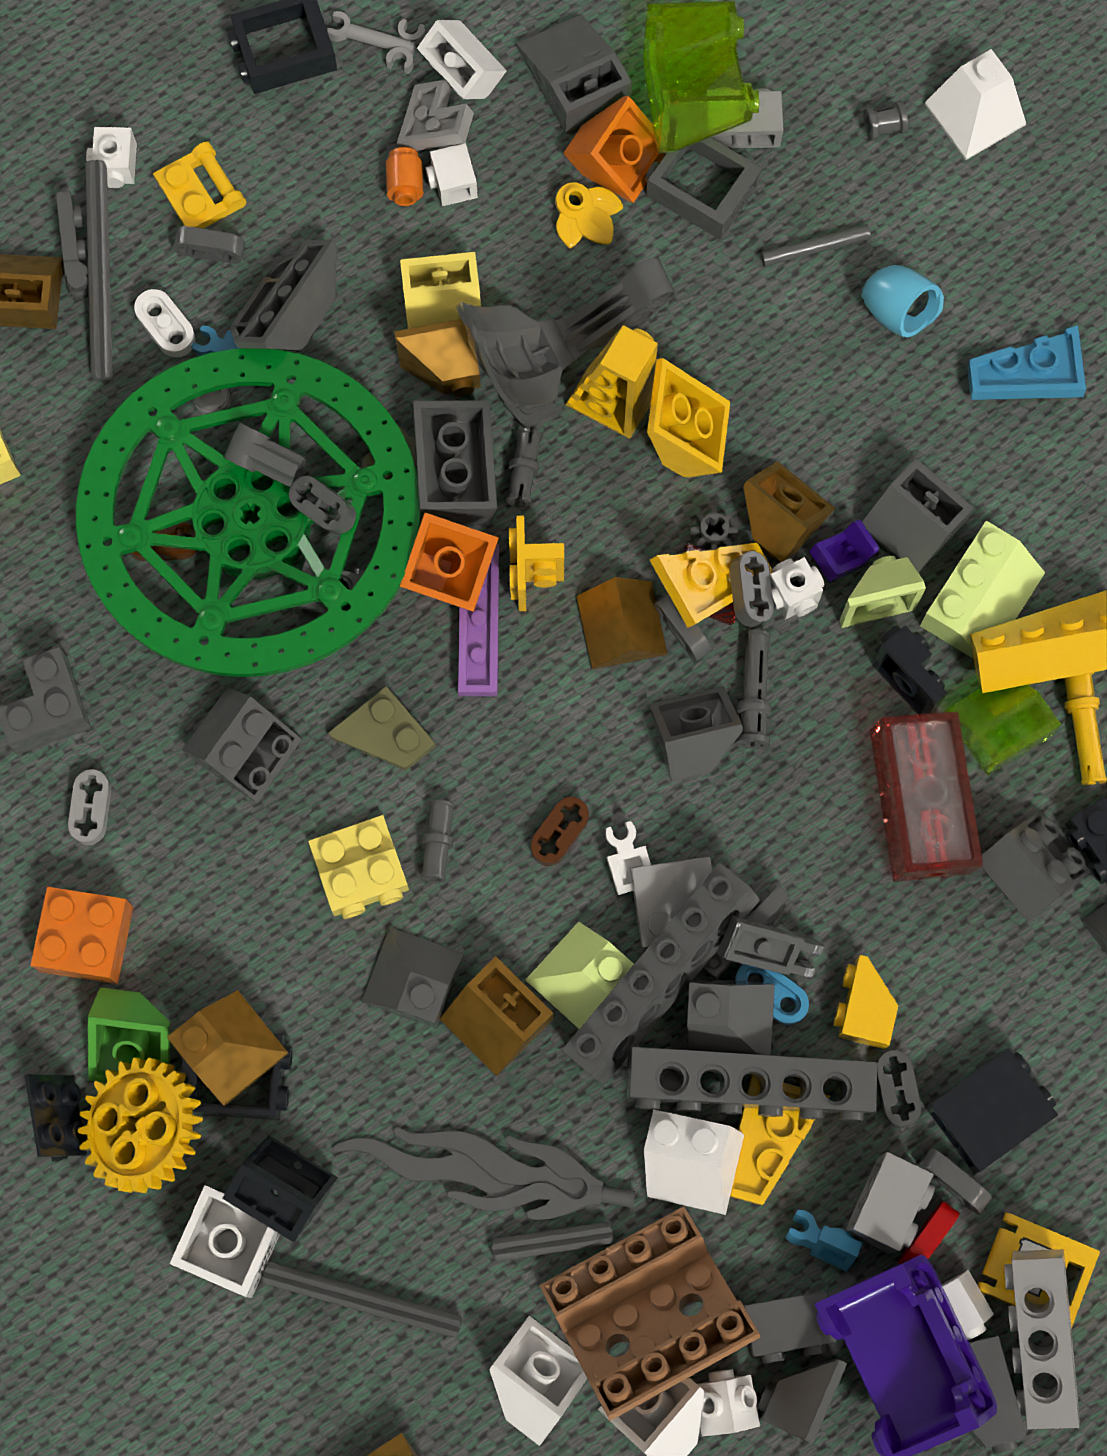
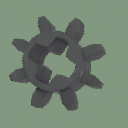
[690,507,738,551]

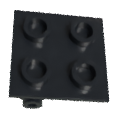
[24,1074,87,1162]

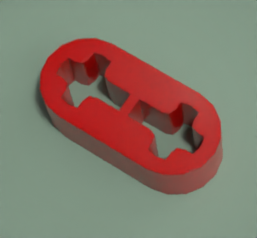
[897,1200,960,1264]

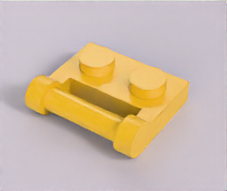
[153,142,247,229]

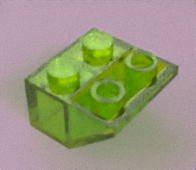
[944,685,1061,776]

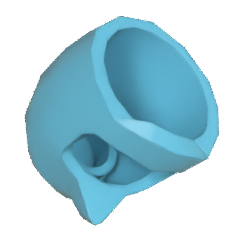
[861,265,944,338]

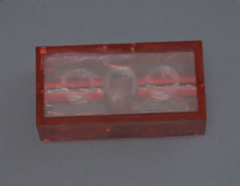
[870,711,983,882]

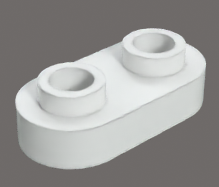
[134,289,196,357]

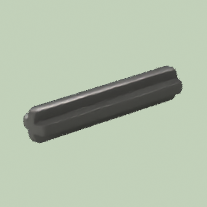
[491,1222,613,1261]

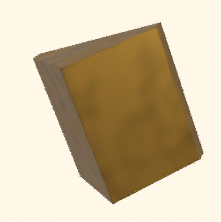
[576,577,668,670]

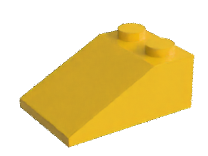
[647,358,730,477]

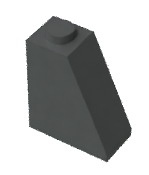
[969,1336,1027,1454]

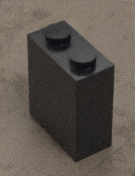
[925,1048,1058,1174]

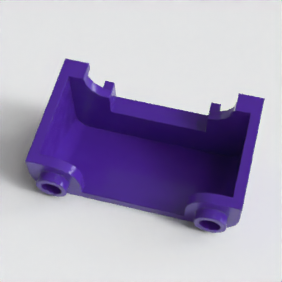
[815,1255,997,1456]

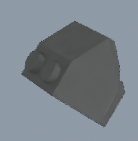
[230,240,336,351]

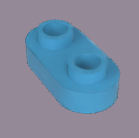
[735,964,809,1026]

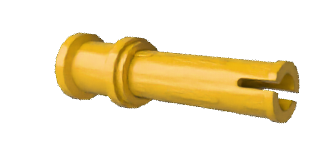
[1061,672,1107,785]

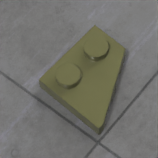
[328,686,436,771]

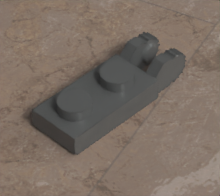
[56,191,89,301]
[717,916,825,977]

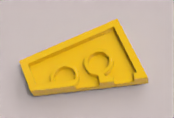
[650,543,773,628]
[730,1075,830,1205]

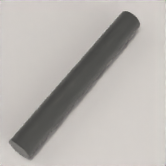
[761,224,871,267]

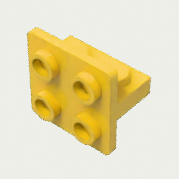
[509,515,564,611]

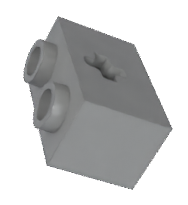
[706,88,783,148]

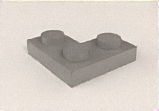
[397,80,474,151]

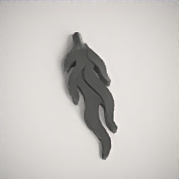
[333,1127,635,1220]

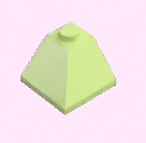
[839,556,926,628]
[525,922,634,1029]

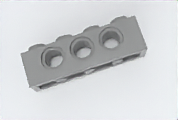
[1005,1249,1080,1429]

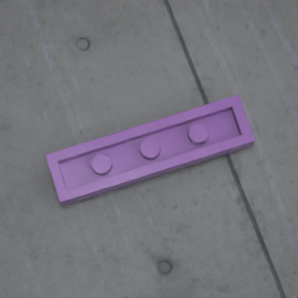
[458,544,499,697]

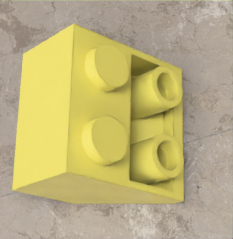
[400,252,481,329]

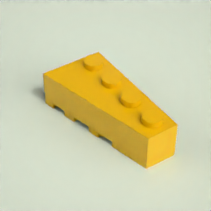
[565,325,658,439]
[970,590,1107,693]

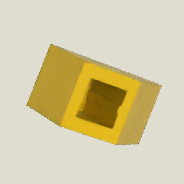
[833,955,898,1050]

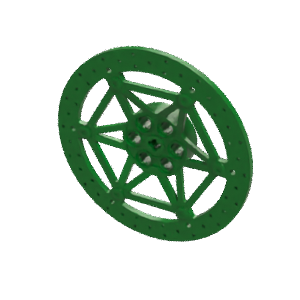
[76,348,421,677]

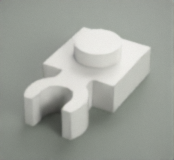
[605,821,651,895]

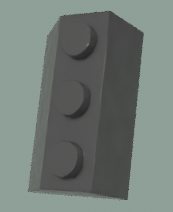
[412,401,497,525]

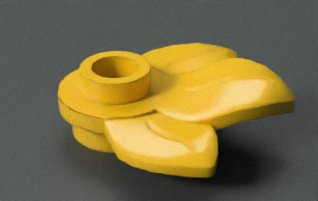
[555,182,623,248]

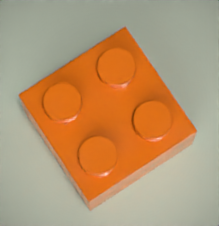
[30,887,133,984]

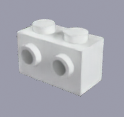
[417,20,507,99]

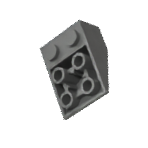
[517,14,632,134]

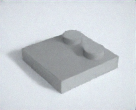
[630,857,712,947]

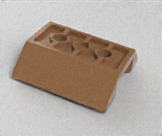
[539,1206,761,1421]

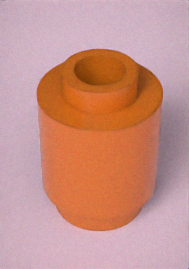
[385,147,424,206]

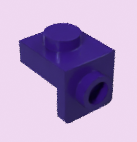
[809,519,879,582]

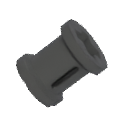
[863,100,908,141]

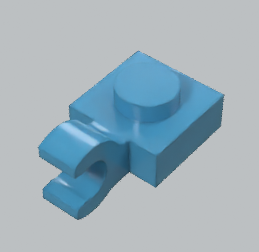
[785,1210,862,1272]

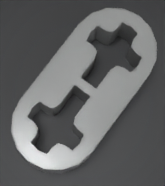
[68,769,111,845]

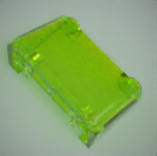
[643,1,760,153]

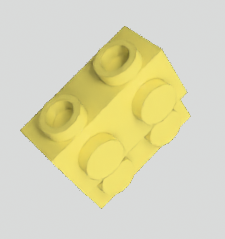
[308,815,409,919]

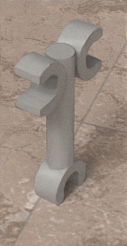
[327,11,425,74]

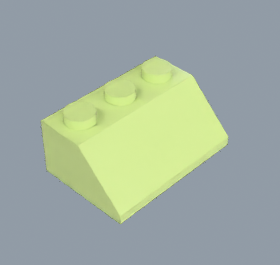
[920,521,1045,658]

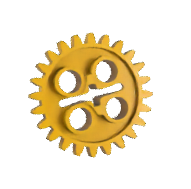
[78,1058,203,1193]

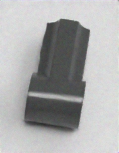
[223,423,306,487]

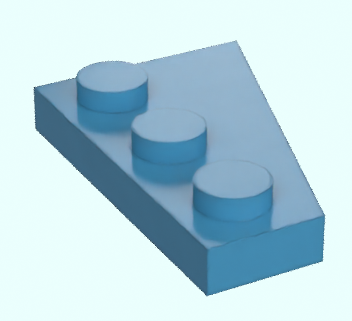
[967,325,1086,400]

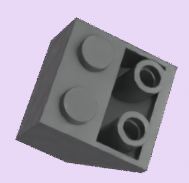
[862,458,974,573]
[182,687,302,803]
[976,811,1091,922]

